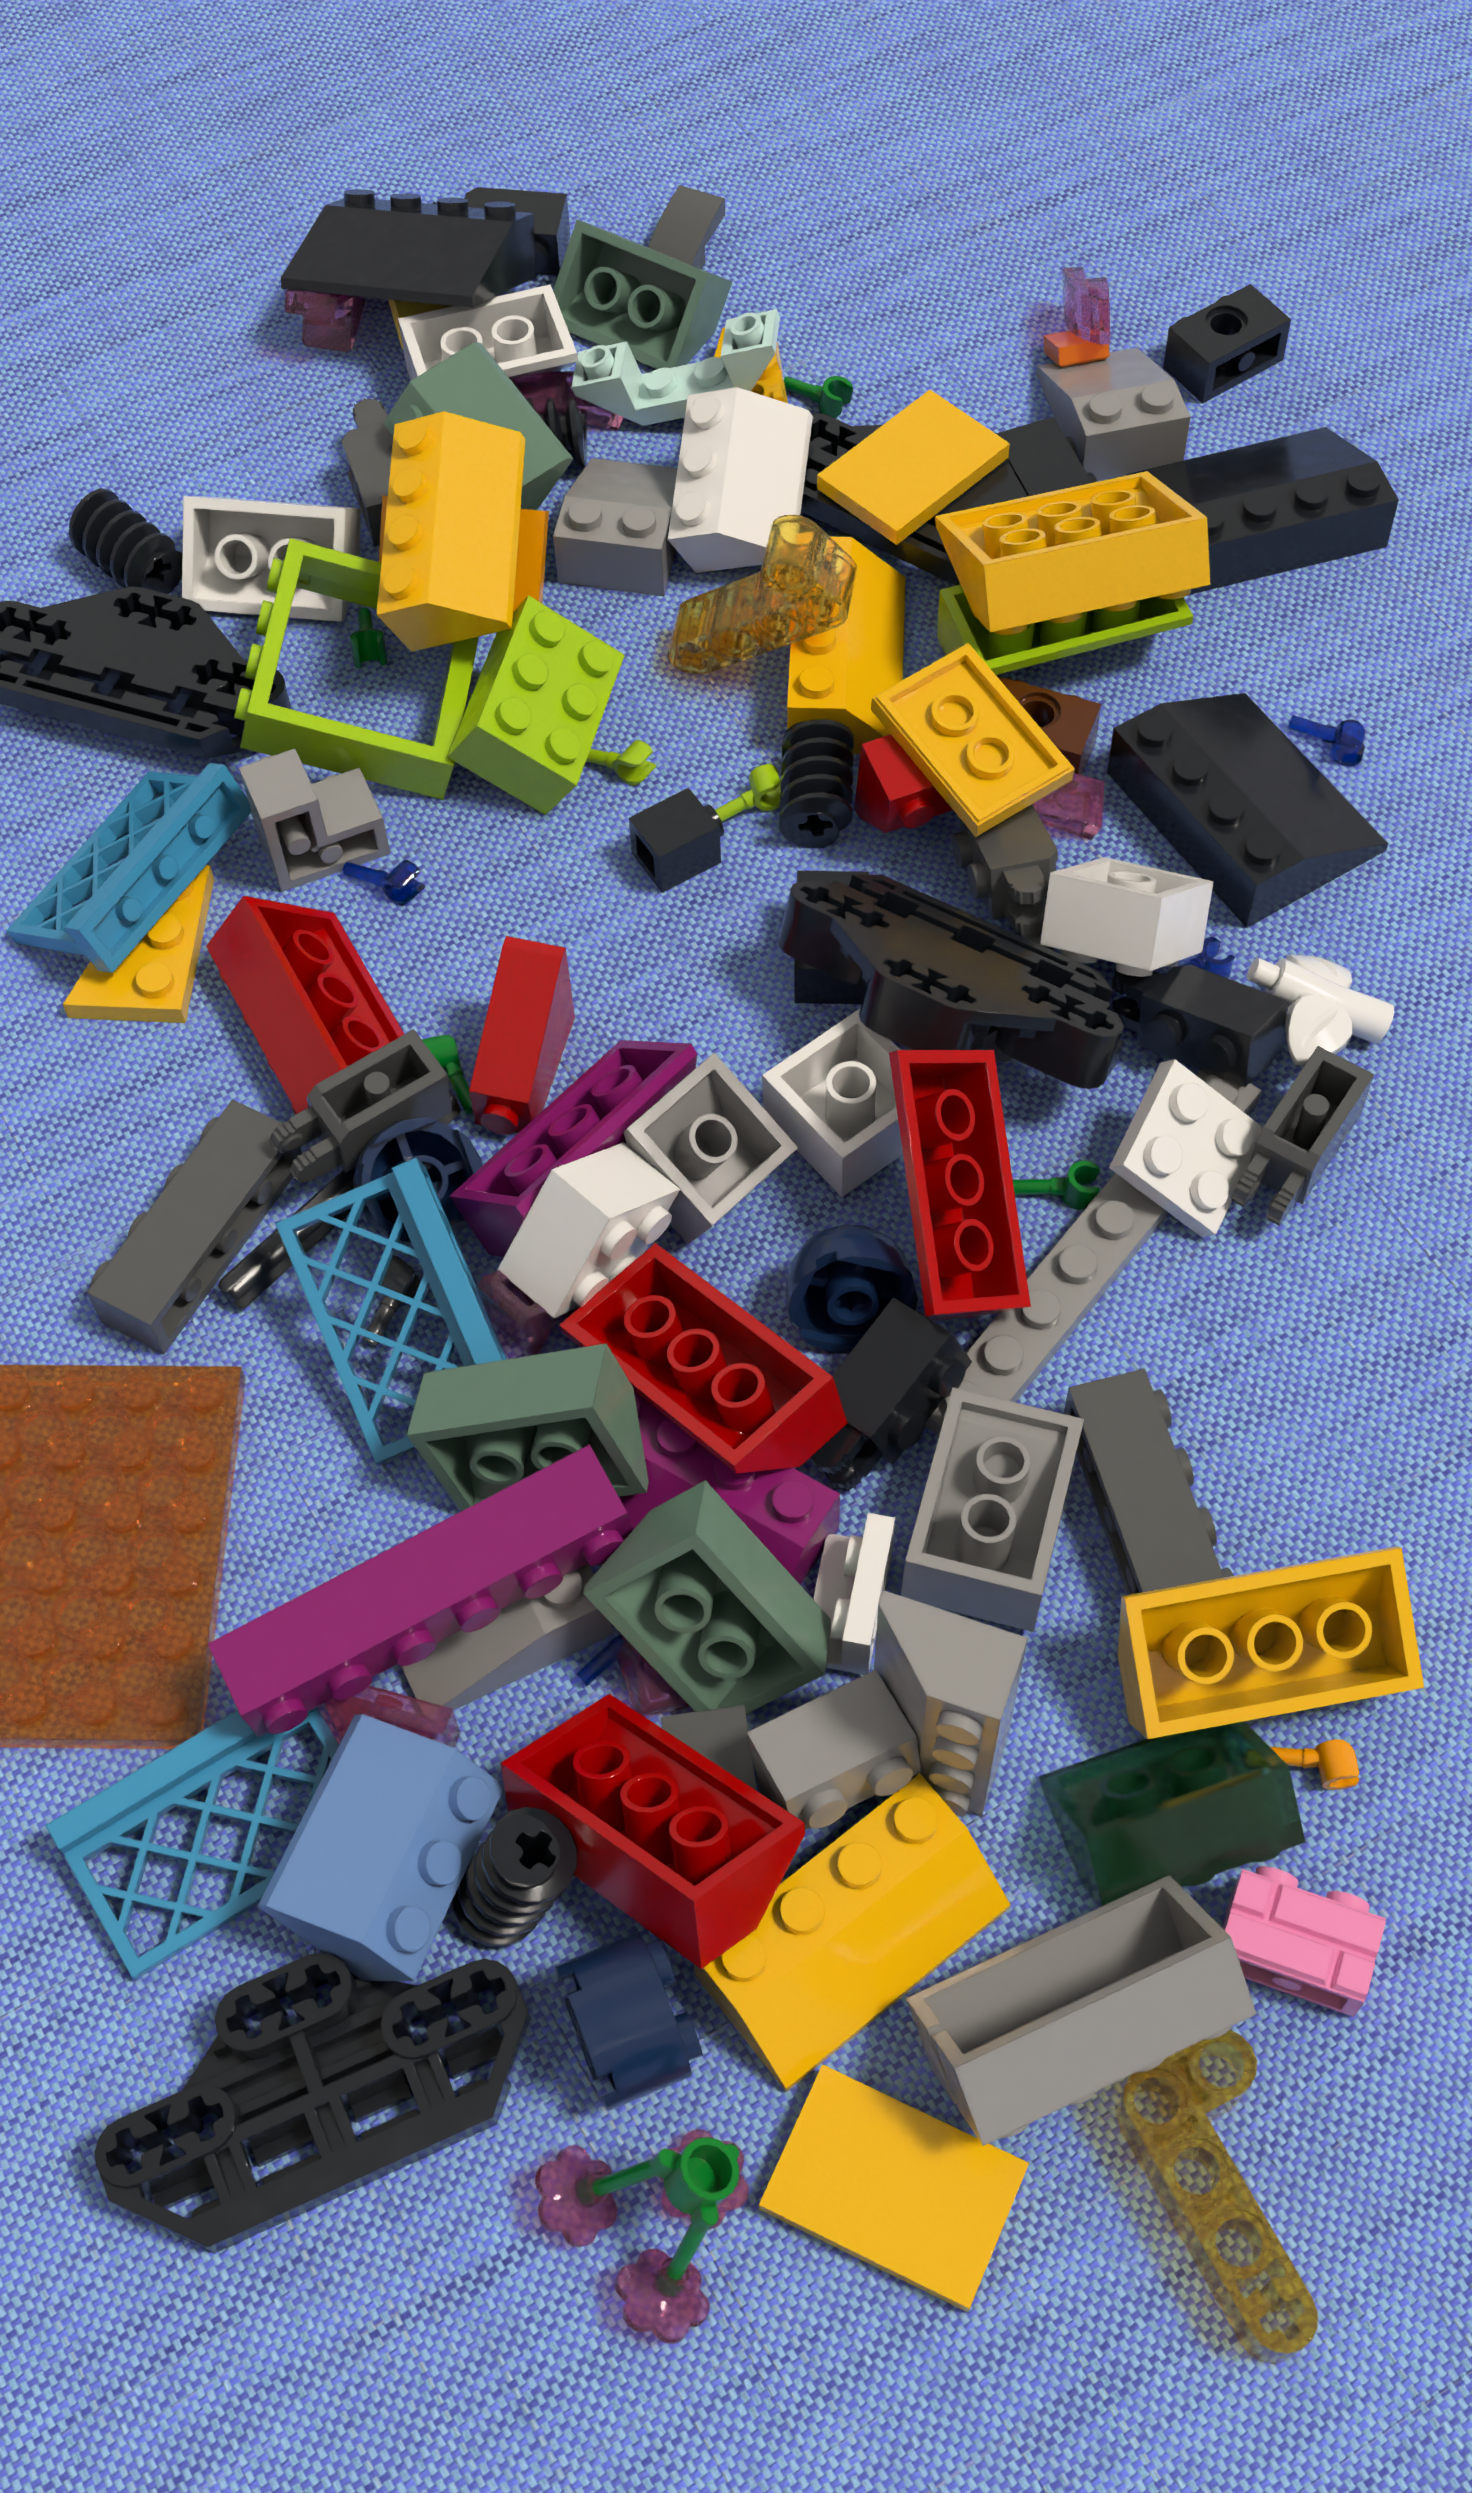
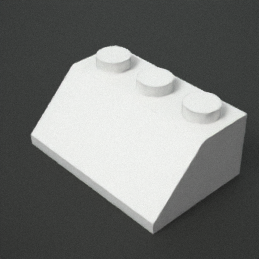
[398,284,578,381]
[668,387,813,573]
[182,496,361,622]

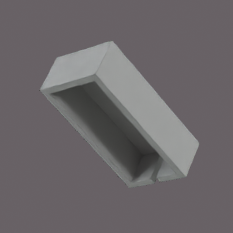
[906,1875,1257,2146]

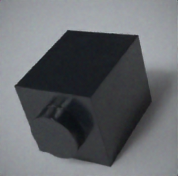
[629,788,724,893]

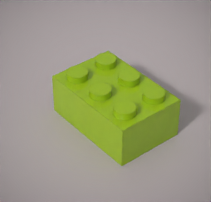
[447,595,625,815]

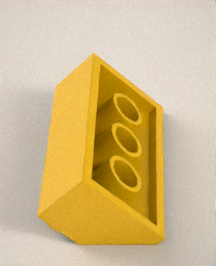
[376,411,526,652]
[787,536,906,754]
[1117,1546,1424,1739]
[694,1773,1011,2092]

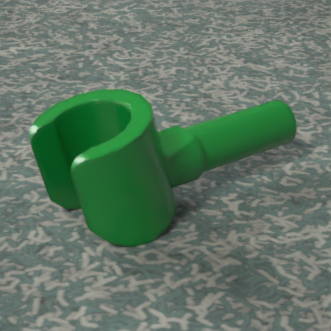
[784,376,853,418]
[350,608,387,668]
[422,1035,473,1114]
[1013,1160,1100,1210]

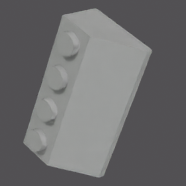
[874,1590,1028,1816]

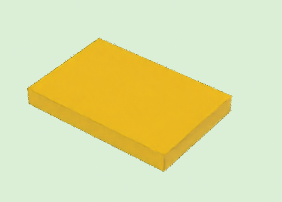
[817,390,1010,545]
[871,643,1075,837]
[759,2064,1029,2312]

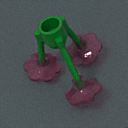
[535,2129,749,2344]

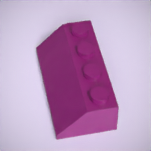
[449,1040,697,1257]
[619,1391,840,1585]

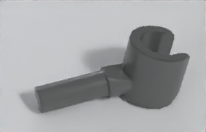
[362,1255,420,1348]

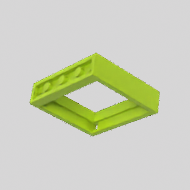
[234,538,479,800]

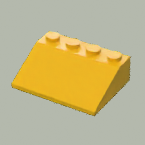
[935,471,1210,635]

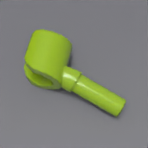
[586,740,656,786]
[715,764,781,822]

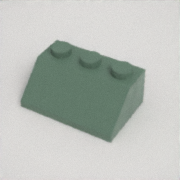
[553,219,732,369]
[383,342,573,510]
[407,1343,649,1511]
[583,1480,831,1714]

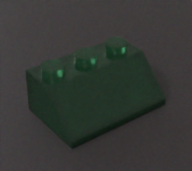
[1039,1721,1305,1907]

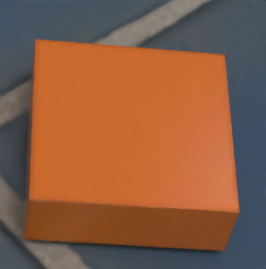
[1043,326,1110,368]

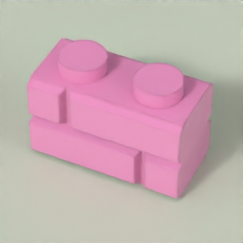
[1222,1866,1386,2017]

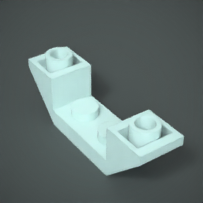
[571,309,780,426]

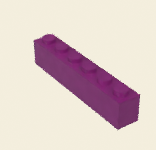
[208,1444,633,1737]

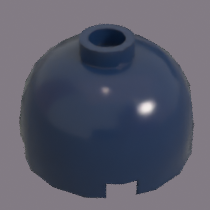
[353,1117,482,1244]
[785,1225,918,1354]

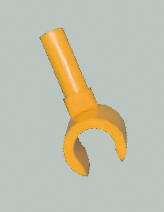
[1257,1739,1359,1790]

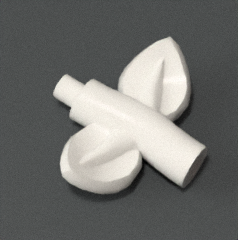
[1247,955,1394,1065]

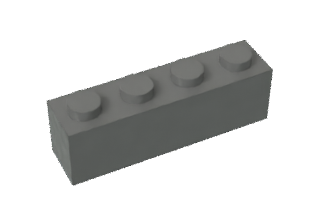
[87,1099,302,1355]
[1064,1368,1234,1595]

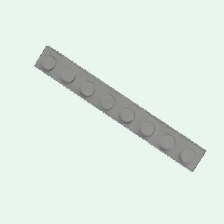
[925,1070,1262,1436]

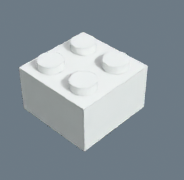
[1040,857,1214,977]
[762,1009,903,1197]
[497,1142,680,1318]

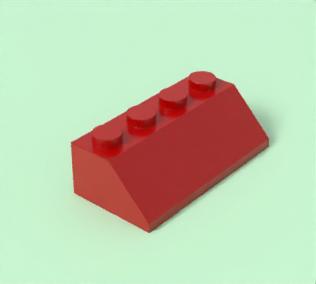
[206,896,404,1114]
[889,1050,1031,1321]
[559,1243,847,1474]
[500,1694,805,1969]

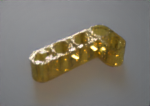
[667,514,857,675]
[1116,2030,1318,2364]

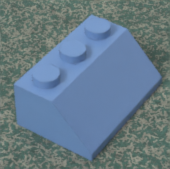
[257,1714,504,1981]

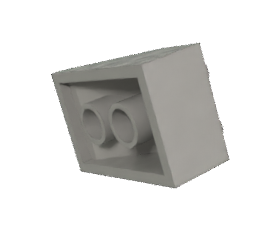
[1037,347,1191,481]
[553,458,678,596]
[901,1387,1084,1632]
[401,1564,614,1723]

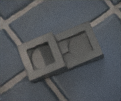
[648,185,725,269]

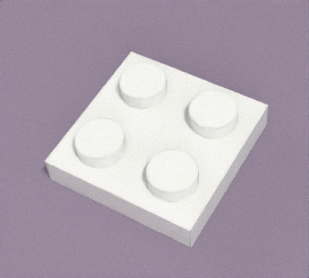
[1109,1059,1263,1237]

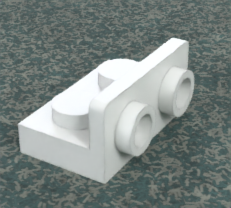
[813,1513,895,1675]

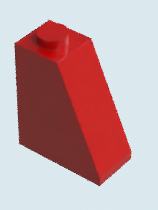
[469,936,575,1135]

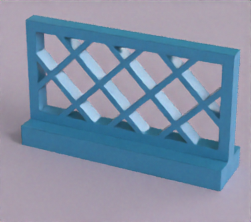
[6,763,251,973]
[275,1158,507,1464]
[45,1707,339,1980]

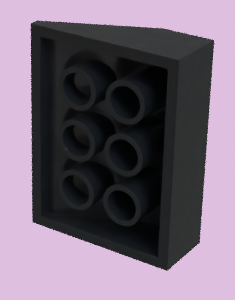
[281,189,535,308]
[1126,427,1399,595]
[1107,693,1388,928]

